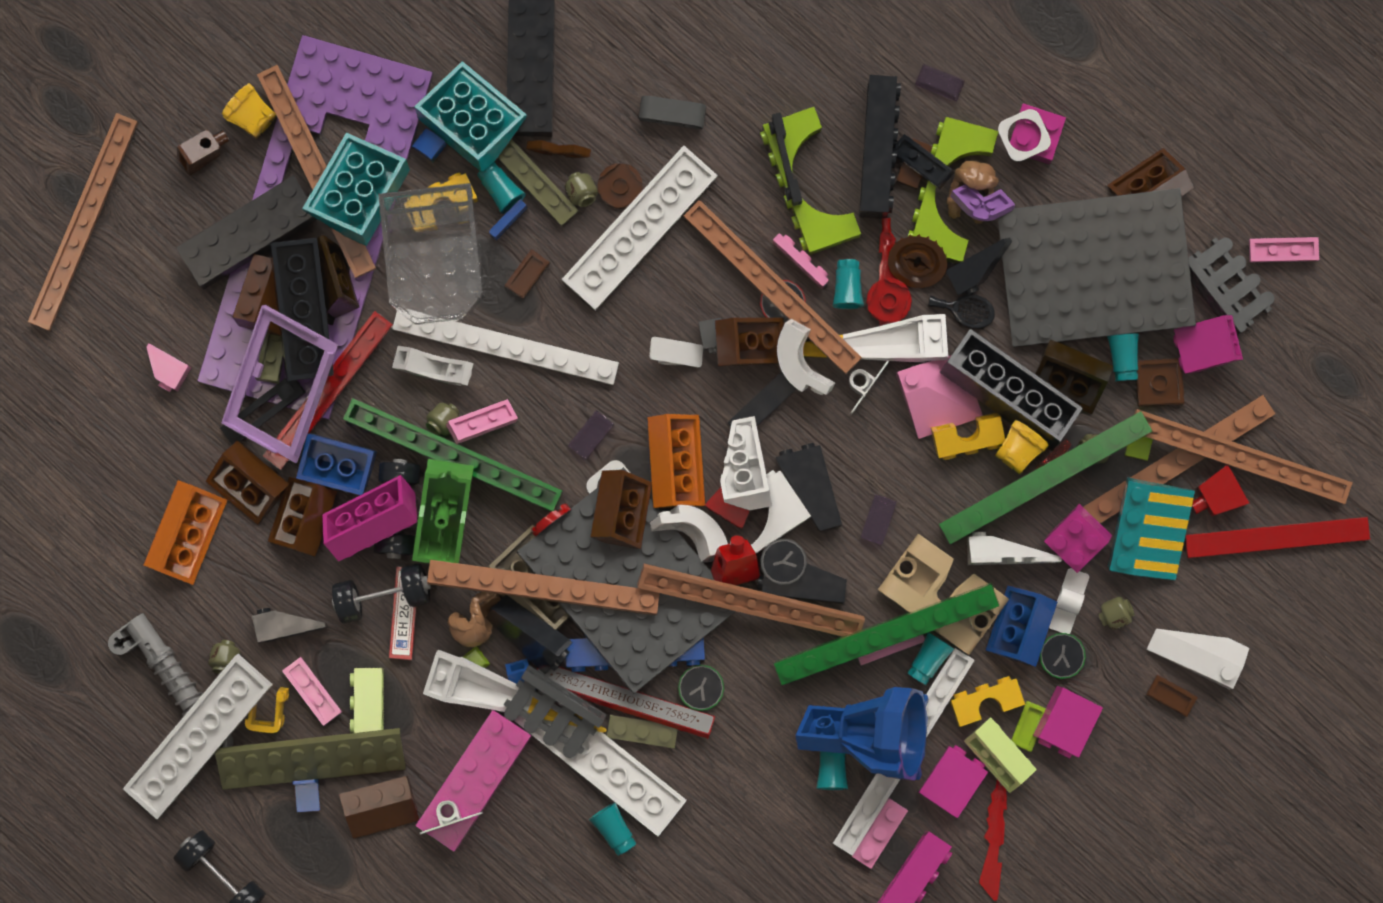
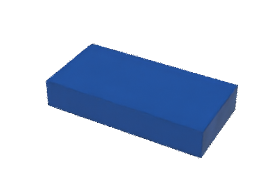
[489,200,527,241]

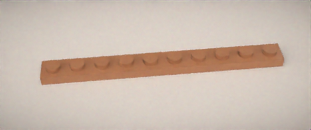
[257,65,376,279]
[28,113,138,331]
[684,200,862,375]
[1083,395,1275,523]
[1134,409,1353,504]
[427,560,660,615]
[637,564,865,637]

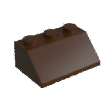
[1107,148,1194,197]
[232,254,280,336]
[206,441,290,525]
[590,470,652,549]
[268,476,337,557]
[339,776,420,839]

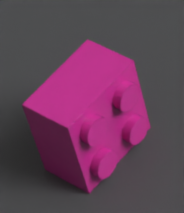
[1006,103,1066,165]
[1044,504,1112,573]

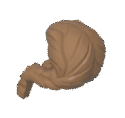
[947,161,999,224]
[448,592,501,647]

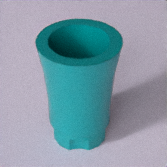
[477,162,526,214]
[832,259,864,309]
[1107,333,1139,381]
[908,632,955,685]
[816,751,848,790]
[588,802,636,856]

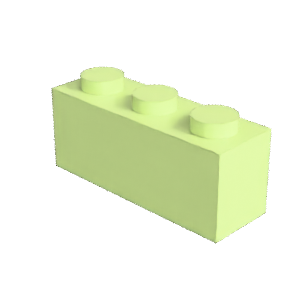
[350,668,384,733]
[964,717,1037,793]

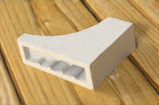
[751,470,811,554]

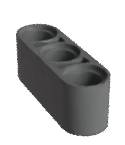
[638,96,706,129]

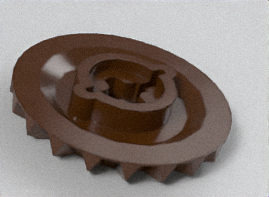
[888,234,948,288]

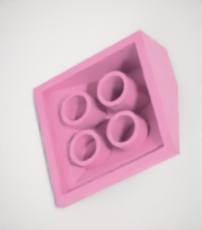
[896,355,983,439]

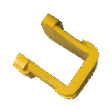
[222,83,277,139]
[995,420,1049,474]
[245,687,289,733]

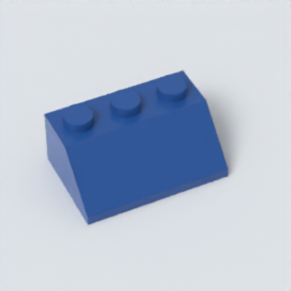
[296,434,377,495]
[986,585,1058,667]

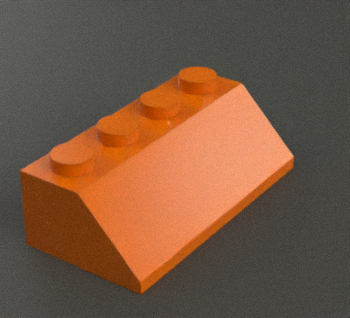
[647,414,705,508]
[144,480,227,585]

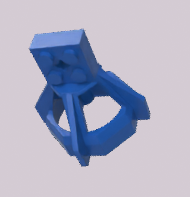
[795,687,928,781]

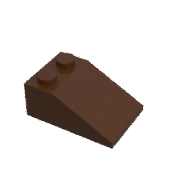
[715,318,784,366]

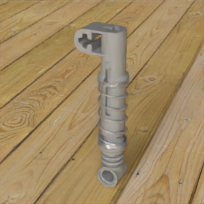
[108,613,233,755]

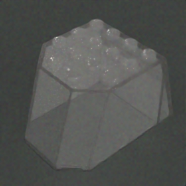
[378,183,486,325]

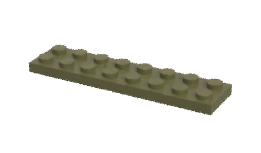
[215,728,406,790]

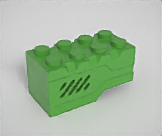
[412,459,474,564]

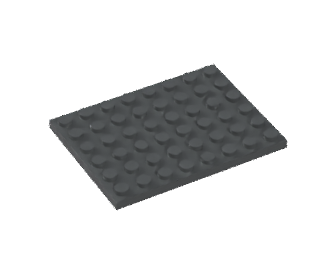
[998,188,1196,347]
[517,467,736,695]

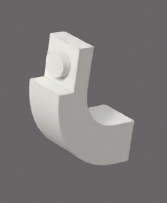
[777,319,835,395]
[392,346,473,386]
[650,505,728,563]

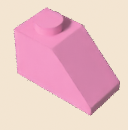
[147,344,191,392]

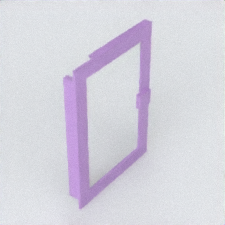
[221,305,339,463]

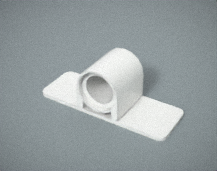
[649,337,703,367]
[849,361,889,415]
[1049,568,1089,634]
[420,800,483,834]

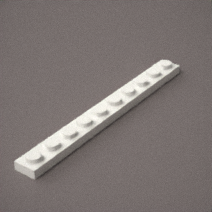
[392,307,619,385]
[833,648,975,856]

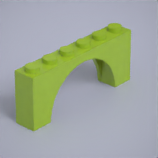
[760,107,861,255]
[908,117,998,264]

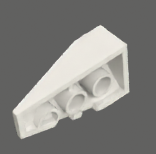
[720,416,772,510]
[967,532,1062,565]
[1146,629,1249,690]

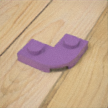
[950,185,1015,221]

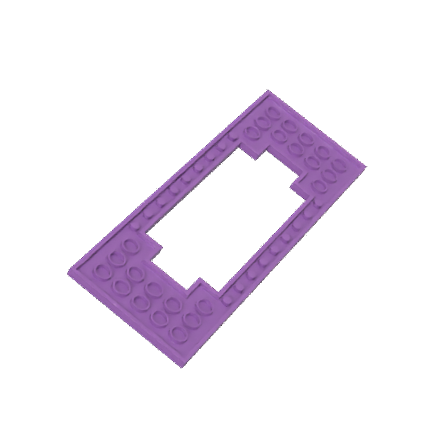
[198,35,433,420]

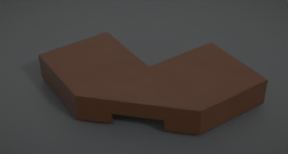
[526,140,591,158]

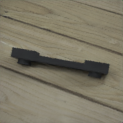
[768,112,802,206]
[220,378,306,445]

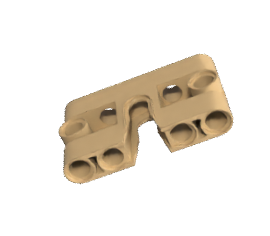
[878,534,1009,655]

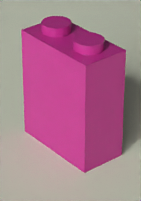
[1173,315,1243,374]
[1033,686,1103,759]
[918,745,988,818]

